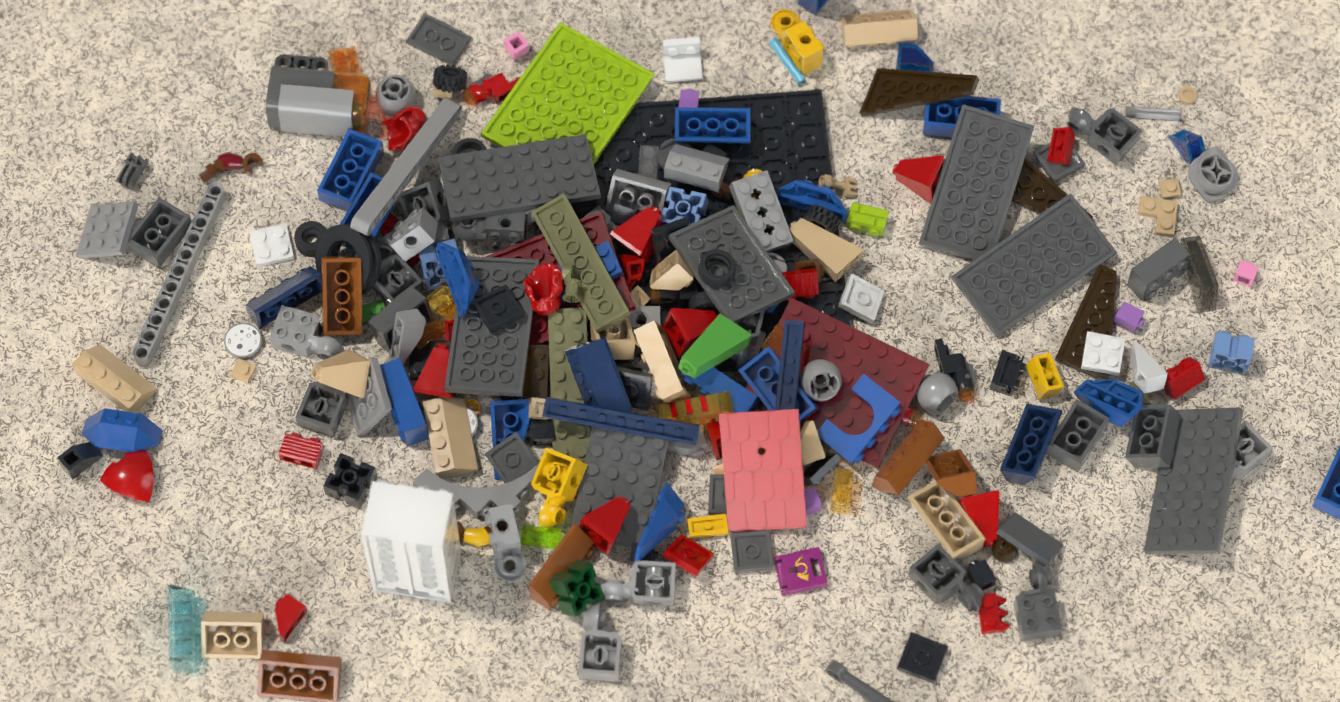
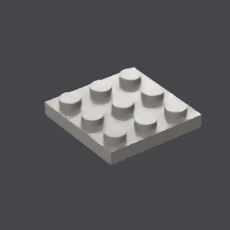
[76,201,138,259]
[345,358,392,437]

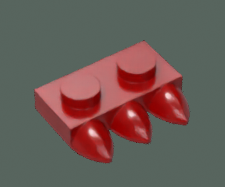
[978,593,1011,634]

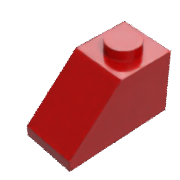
[275,593,307,643]

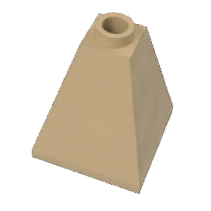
[311,350,370,398]

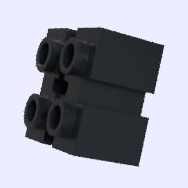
[323,453,377,509]

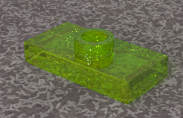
[521,525,562,549]

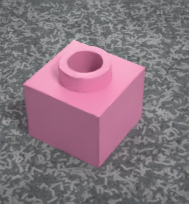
[504,31,530,61]
[1233,261,1259,287]

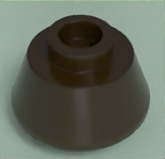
[992,537,1019,563]

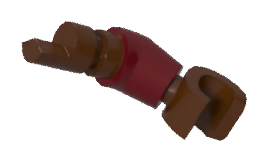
[199,152,264,183]

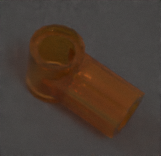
[416,319,445,349]

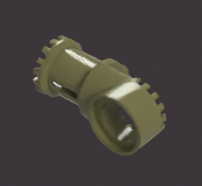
[562,264,582,303]

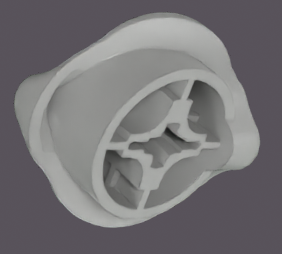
[1188,147,1238,203]

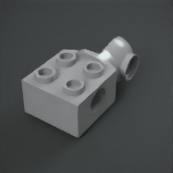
[375,207,438,262]
[269,305,344,360]
[1231,421,1273,486]
[484,503,526,582]
[600,561,676,606]
[578,603,622,682]

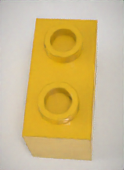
[1026,353,1064,400]

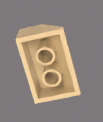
[201,611,264,659]

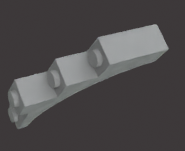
[413,465,538,520]

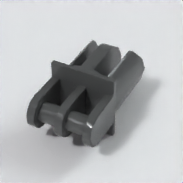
[116,152,149,189]

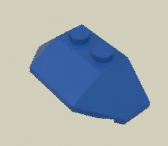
[775,179,847,223]
[435,242,479,318]
[1074,379,1144,427]
[82,408,163,453]

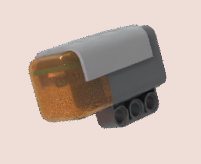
[266,54,372,137]

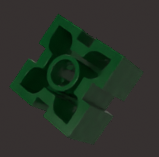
[549,560,605,617]

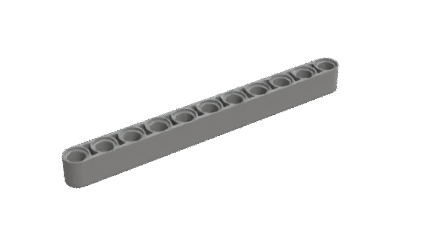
[350,98,462,236]
[133,182,225,367]

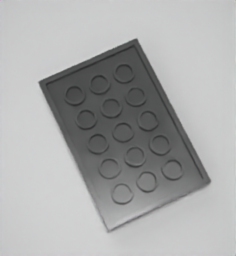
[669,205,795,323]
[571,426,669,548]

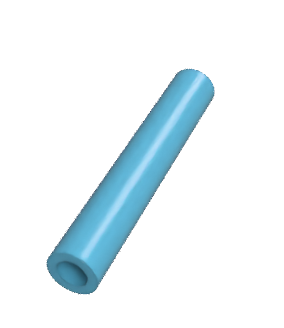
[769,38,806,85]

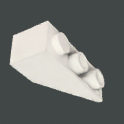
[1130,341,1168,393]

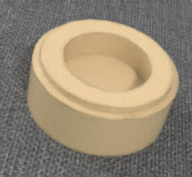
[1178,86,1197,105]

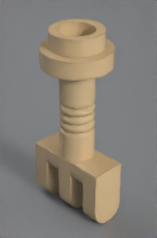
[819,174,857,198]

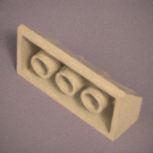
[839,9,918,48]
[634,321,693,403]
[72,345,158,413]
[423,397,479,479]
[908,481,985,559]

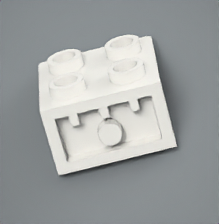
[663,37,703,83]

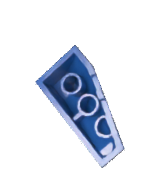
[490,399,530,479]
[635,483,685,561]

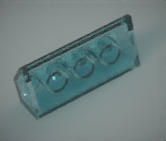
[168,585,201,673]

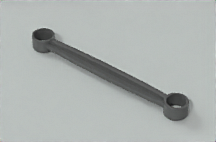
[825,660,894,702]

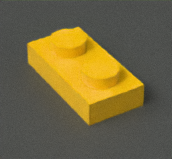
[687,514,729,539]

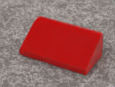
[1047,127,1075,165]

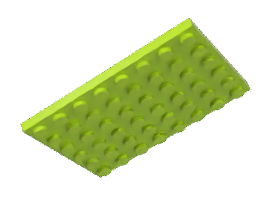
[481,22,655,164]

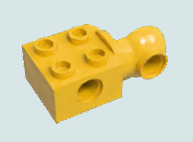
[770,9,824,75]
[531,448,588,528]

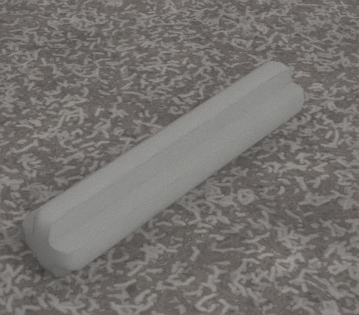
[1125,106,1181,121]

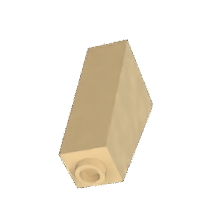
[788,218,863,282]

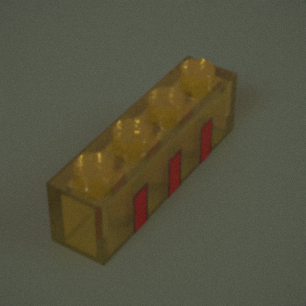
[657,391,734,424]

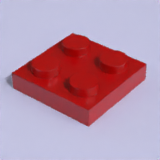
[663,534,715,576]

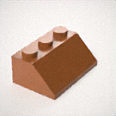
[925,449,978,497]

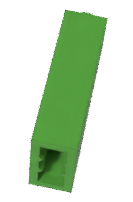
[678,314,752,378]

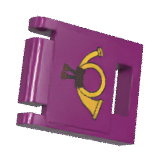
[774,547,828,596]

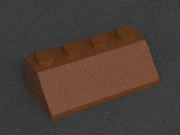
[321,256,362,335]
[872,420,945,495]
[529,523,595,611]
[257,650,342,702]

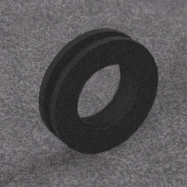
[315,224,381,295]

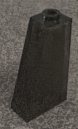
[1181,236,1219,314]

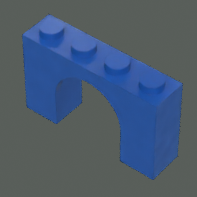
[817,374,901,465]

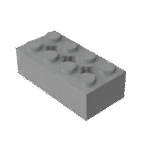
[729,170,793,252]

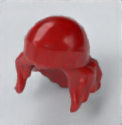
[382,106,428,152]
[523,263,565,315]

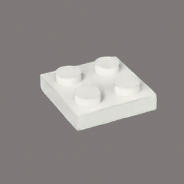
[249,223,294,267]
[838,274,885,324]
[1081,331,1125,376]

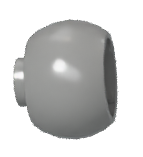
[375,75,416,115]
[799,359,842,401]
[916,372,958,414]

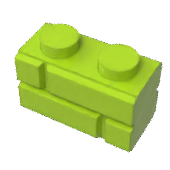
[846,202,889,237]

